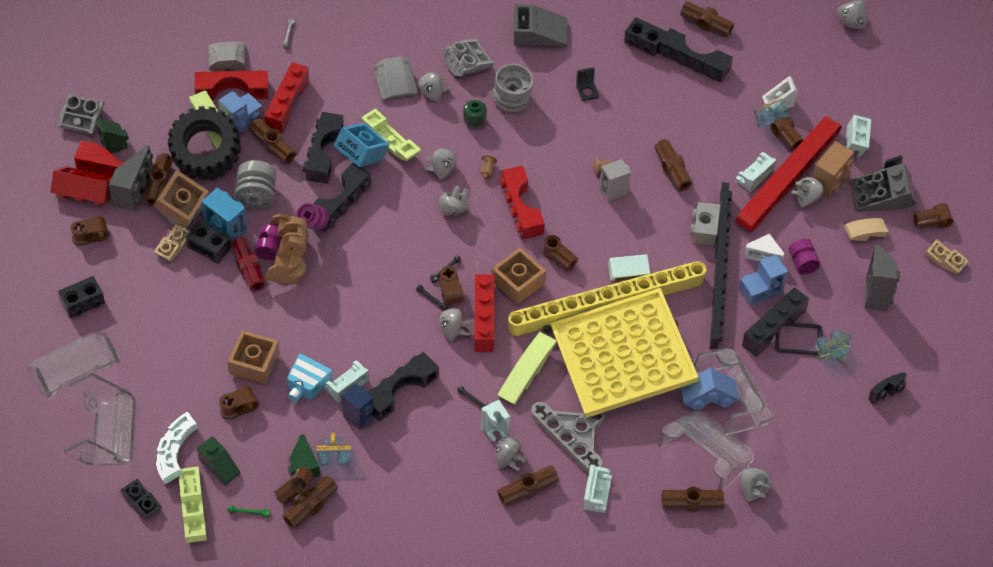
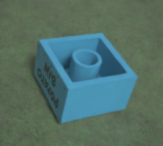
[334,123,390,167]
[201,188,247,242]

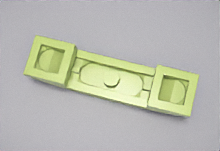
[361,109,421,161]

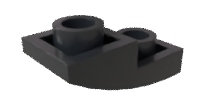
[868,372,907,404]
[120,478,162,520]

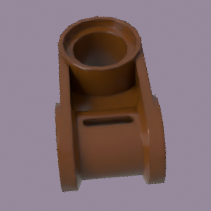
[71,216,109,246]
[440,266,464,304]
[219,386,259,420]

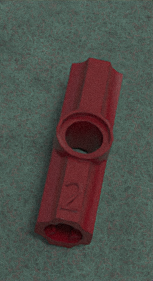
[231,236,265,292]

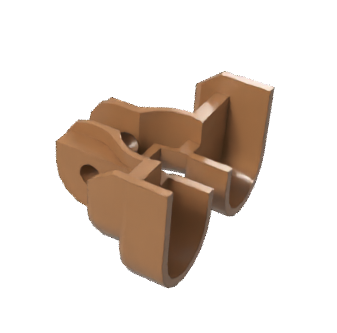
[264,214,309,285]

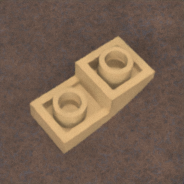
[844,218,889,241]
[154,224,190,261]
[924,239,968,274]

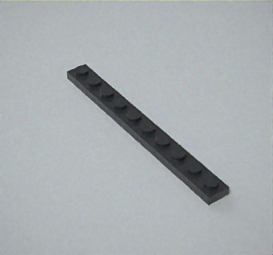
[709,182,732,349]

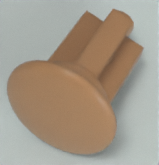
[481,155,497,179]
[593,159,612,175]

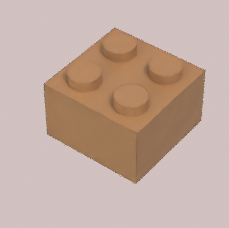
[812,141,854,197]
[152,170,209,227]
[492,247,546,305]
[227,330,280,385]

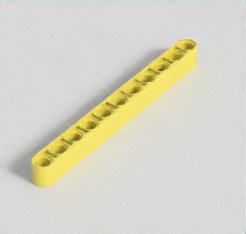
[508,261,706,336]

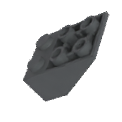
[514,4,567,47]
[109,145,154,211]
[851,163,917,211]

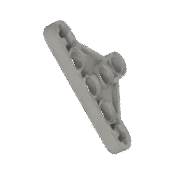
[531,402,605,474]

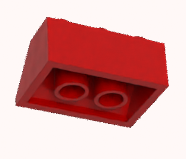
[50,166,113,205]

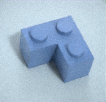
[218,91,263,133]
[739,254,788,306]
[681,367,739,411]

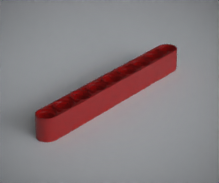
[735,116,842,232]

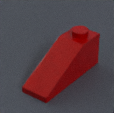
[74,140,123,175]

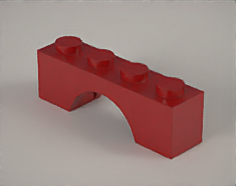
[264,62,309,134]
[194,70,269,100]
[499,165,545,239]
[474,274,494,352]

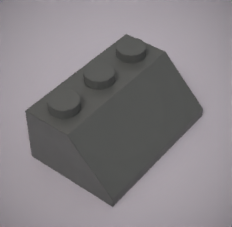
[864,244,900,311]

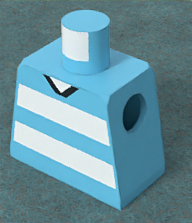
[287,353,332,402]

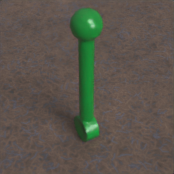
[227,505,270,518]

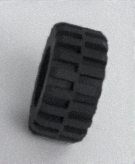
[167,106,241,181]

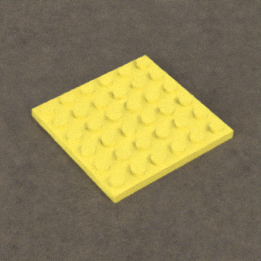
[550,288,699,418]

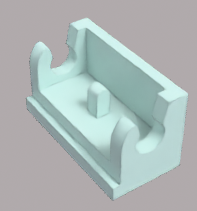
[845,115,871,157]
[735,152,776,192]
[608,254,650,281]
[325,361,369,403]
[481,400,510,442]
[583,465,612,513]

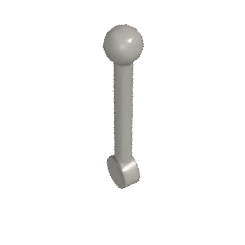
[282,19,295,48]

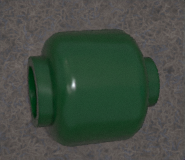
[463,100,487,127]

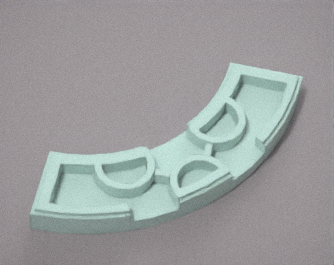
[156,412,198,484]

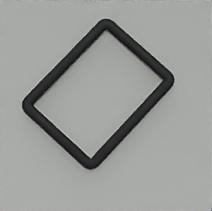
[775,322,822,355]

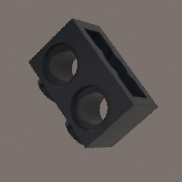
[624,17,667,56]
[186,221,231,264]
[58,276,105,318]

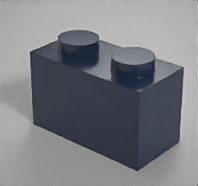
[342,383,374,430]

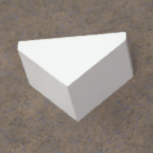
[762,76,797,111]
[744,234,784,262]

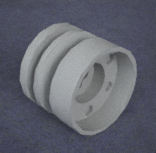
[492,63,533,113]
[235,160,277,209]

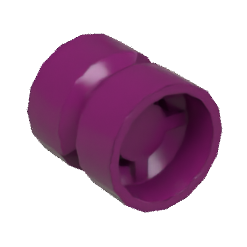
[296,203,329,230]
[255,225,282,261]
[788,239,821,275]

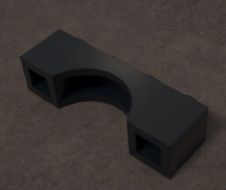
[658,28,733,82]
[303,112,344,184]
[313,162,372,232]
[742,287,809,357]
[367,352,439,422]

